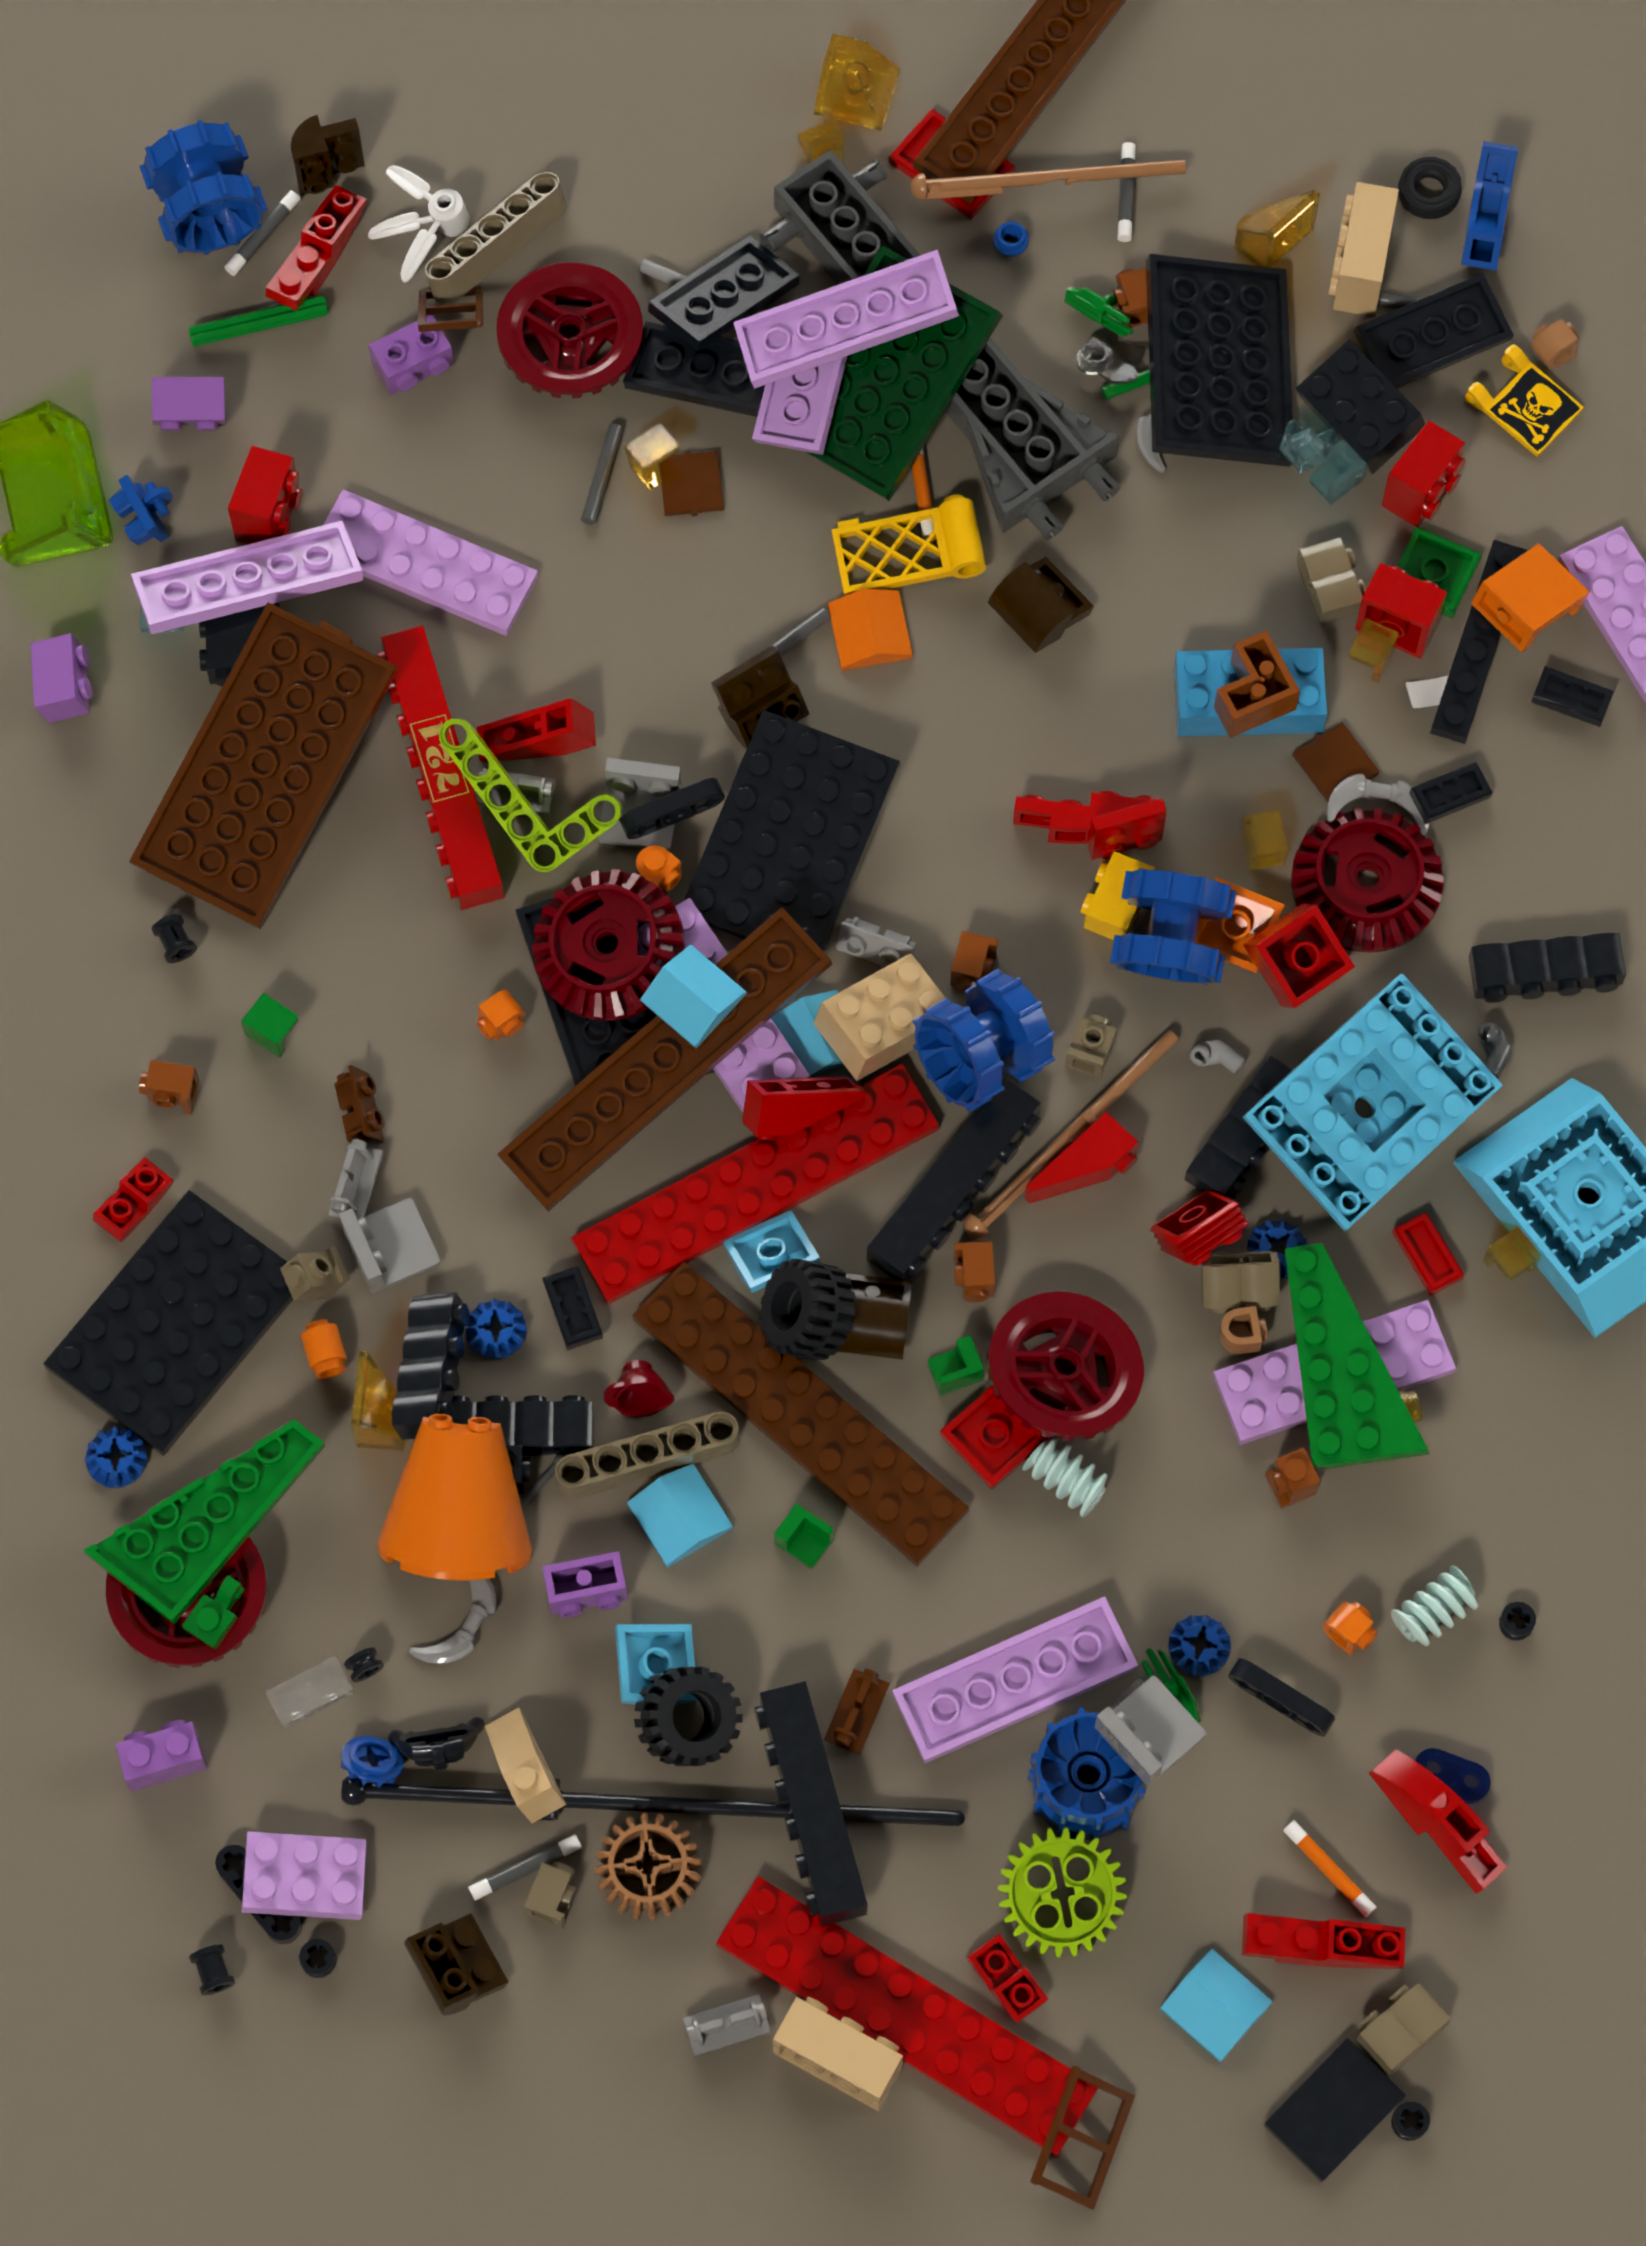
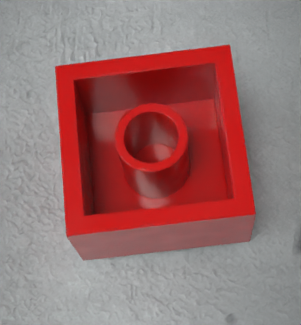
[1381,420,1465,527]
[228,445,303,544]
[1355,563,1447,659]
[1243,903,1355,1009]

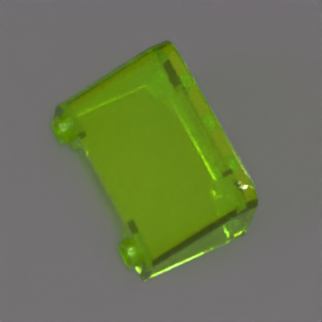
[0,399,113,567]

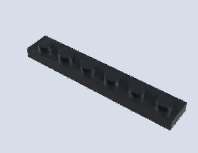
[1430,540,1528,744]

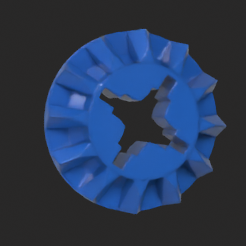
[1247,1219,1307,1279]
[465,1298,527,1359]
[84,1426,147,1488]
[1168,1615,1231,1677]
[341,1736,404,1788]

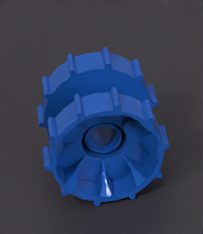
[139,120,268,255]
[1110,868,1236,985]
[913,969,1055,1112]
[1027,1707,1146,1840]

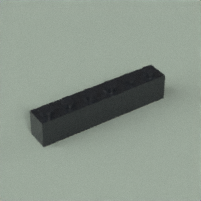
[867,1077,1042,1281]
[754,1681,868,1927]

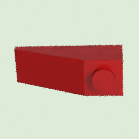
[477,698,596,762]
[742,1076,866,1140]
[1024,1112,1139,1204]

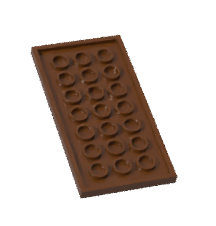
[129,602,399,929]

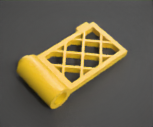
[831,494,987,596]

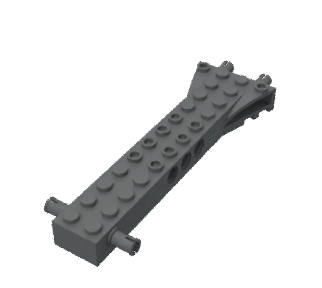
[760,150,1121,540]

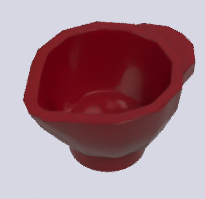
[604,1360,675,1418]

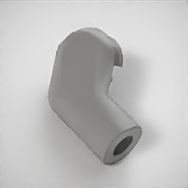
[1189,1040,1247,1075]

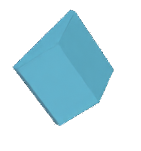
[640,944,747,1049]
[771,990,845,1078]
[723,1210,821,1293]
[627,1463,733,1568]
[615,1624,698,1705]
[1160,1949,1273,2063]

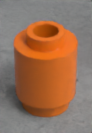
[300,1319,347,1379]

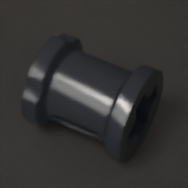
[151,914,197,963]
[189,1944,236,1995]

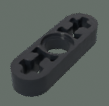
[619,778,725,839]
[1228,1658,1336,1737]
[215,1845,302,1944]

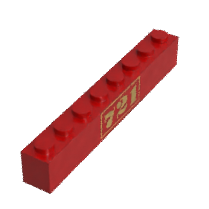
[377,625,504,910]

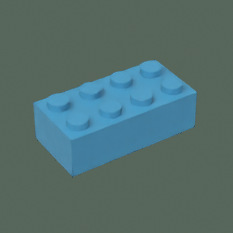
[1173,648,1327,737]

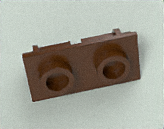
[334,1065,384,1143]
[824,1669,890,1755]

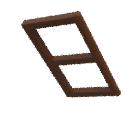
[418,286,483,332]
[1030,2066,1135,2209]

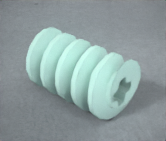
[1022,1436,1108,1518]
[1390,1565,1478,1647]

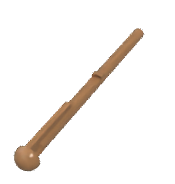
[911,160,1186,201]
[964,1030,1179,1239]

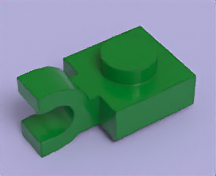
[182,1575,245,1650]

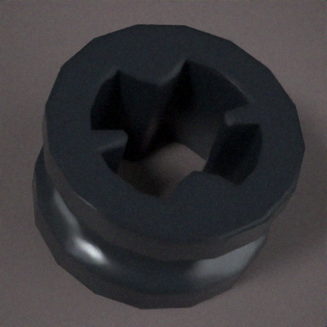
[1499,1602,1536,1641]
[344,1647,384,1682]
[299,1939,337,1978]
[1391,2102,1430,2141]

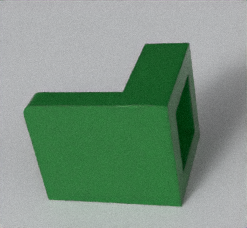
[241,992,299,1057]
[928,1335,984,1396]
[774,1503,834,1568]

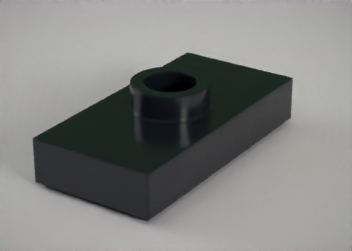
[1531,666,1614,727]
[1409,762,1493,824]
[542,1266,603,1350]

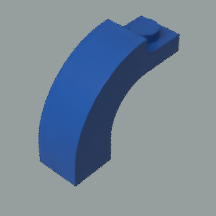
[1461,141,1518,271]

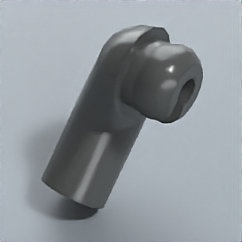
[1479,1022,1512,1079]

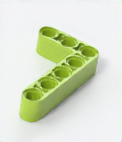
[439,718,623,872]

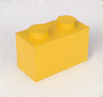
[1080,851,1155,940]

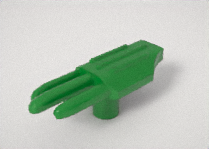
[1064,287,1133,337]
[1142,1648,1201,1723]

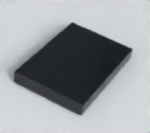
[1263,2038,1406,2183]

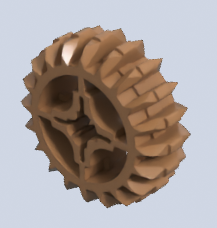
[595,1813,702,1921]

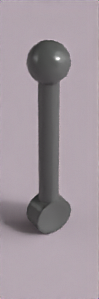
[520,1454,566,1513]

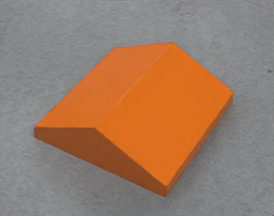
[828,589,913,671]
[1195,877,1285,974]

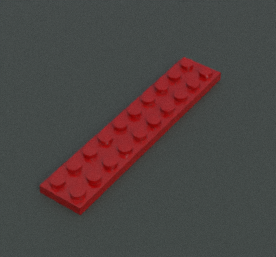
[571,1064,939,1305]
[716,1876,1098,2158]

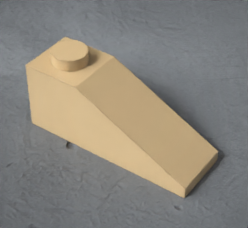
[485,1707,567,1824]

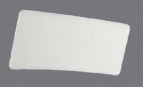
[1405,675,1449,708]

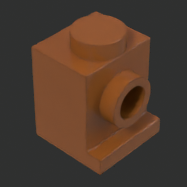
[1113,268,1148,328]
[950,931,998,992]
[139,1060,199,1115]
[953,1241,995,1303]
[1265,1447,1321,1509]

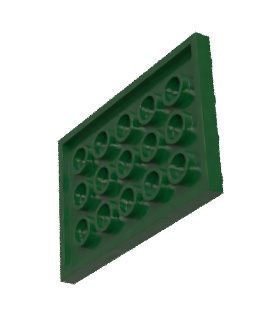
[806,245,1003,501]

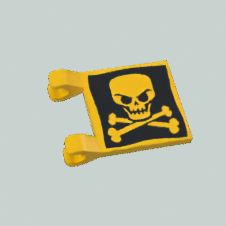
[1465,344,1584,457]

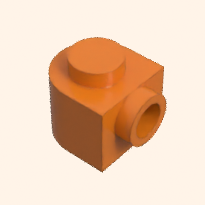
[636,845,682,892]
[477,990,526,1041]
[1322,1602,1378,1656]

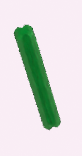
[188,295,328,346]

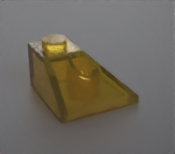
[814,34,900,131]
[1234,190,1320,267]
[351,1351,404,1451]

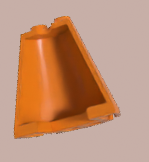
[377,1414,532,1580]

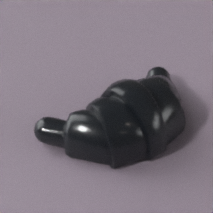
[388,1717,485,1770]

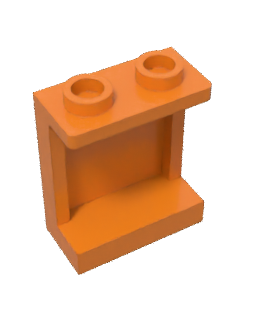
[1471,543,1590,653]

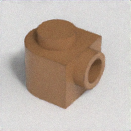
[1531,318,1579,369]
[1219,1306,1268,1354]

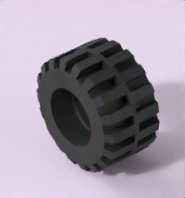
[759,1259,855,1360]
[634,1666,743,1766]

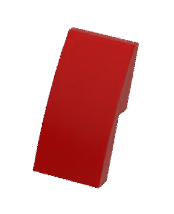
[93,1157,173,1242]
[965,1934,1049,2023]

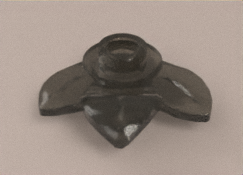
[1076,328,1145,384]

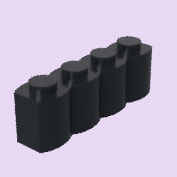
[1468,933,1626,1003]
[1185,1056,1293,1199]
[392,1292,470,1440]
[451,1395,593,1456]

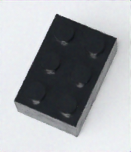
[1296,339,1425,474]

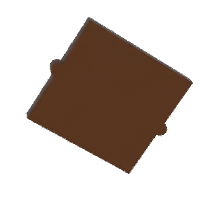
[658,451,724,517]
[1292,722,1380,802]

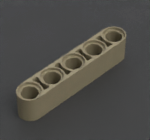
[425,172,567,304]
[555,1411,739,1499]

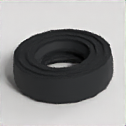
[1398,157,1462,219]

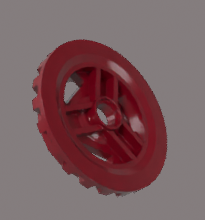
[496,262,643,398]
[1291,807,1444,953]
[532,869,685,1021]
[986,1291,1144,1441]
[105,1537,267,1668]

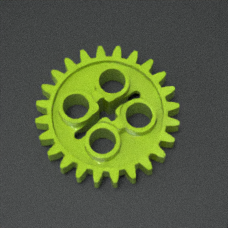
[997,1826,1127,1958]

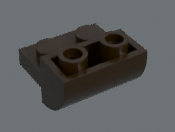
[291,115,365,196]
[987,556,1094,653]
[711,646,810,749]
[838,1273,913,1360]
[404,1913,509,2016]

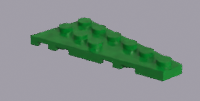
[1284,1243,1430,1471]
[83,1419,325,1624]

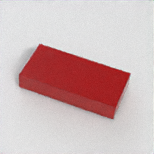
[1392,1212,1465,1296]

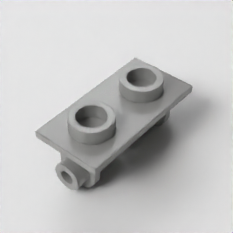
[477,768,556,814]
[836,917,917,967]
[328,1139,384,1219]
[683,1994,771,2057]

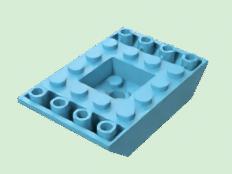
[1242,973,1503,1231]
[1453,1078,1646,1338]

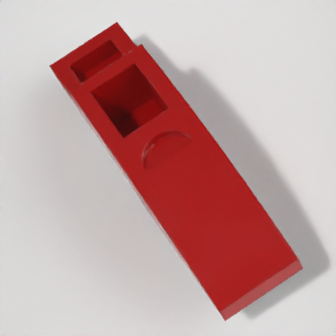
[265,185,367,311]
[1013,790,1165,844]
[1369,1750,1507,1894]
[1242,1913,1406,1969]

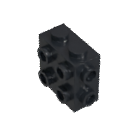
[199,602,280,687]

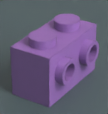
[368,315,454,395]
[151,377,226,431]
[30,633,93,723]
[542,1551,628,1618]
[115,1720,207,1792]

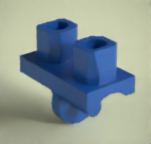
[109,475,173,545]

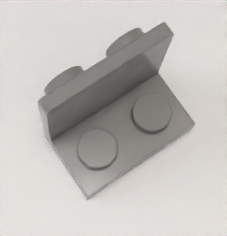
[598,758,682,851]
[338,1198,441,1294]
[1094,1676,1206,1787]

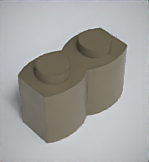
[1297,538,1366,623]
[1201,1251,1280,1314]
[1357,1983,1451,2076]

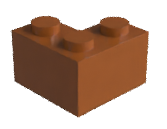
[1214,630,1300,738]

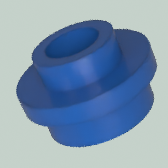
[993,222,1029,257]

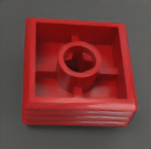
[1150,1190,1249,1266]

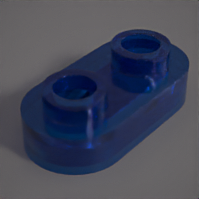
[1415,1748,1491,1804]

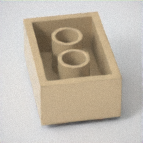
[1328,182,1399,317]
[813,953,945,1081]
[773,1997,903,2112]

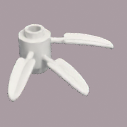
[368,165,470,283]

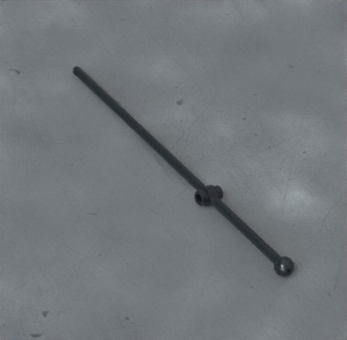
[341,1776,965,1826]

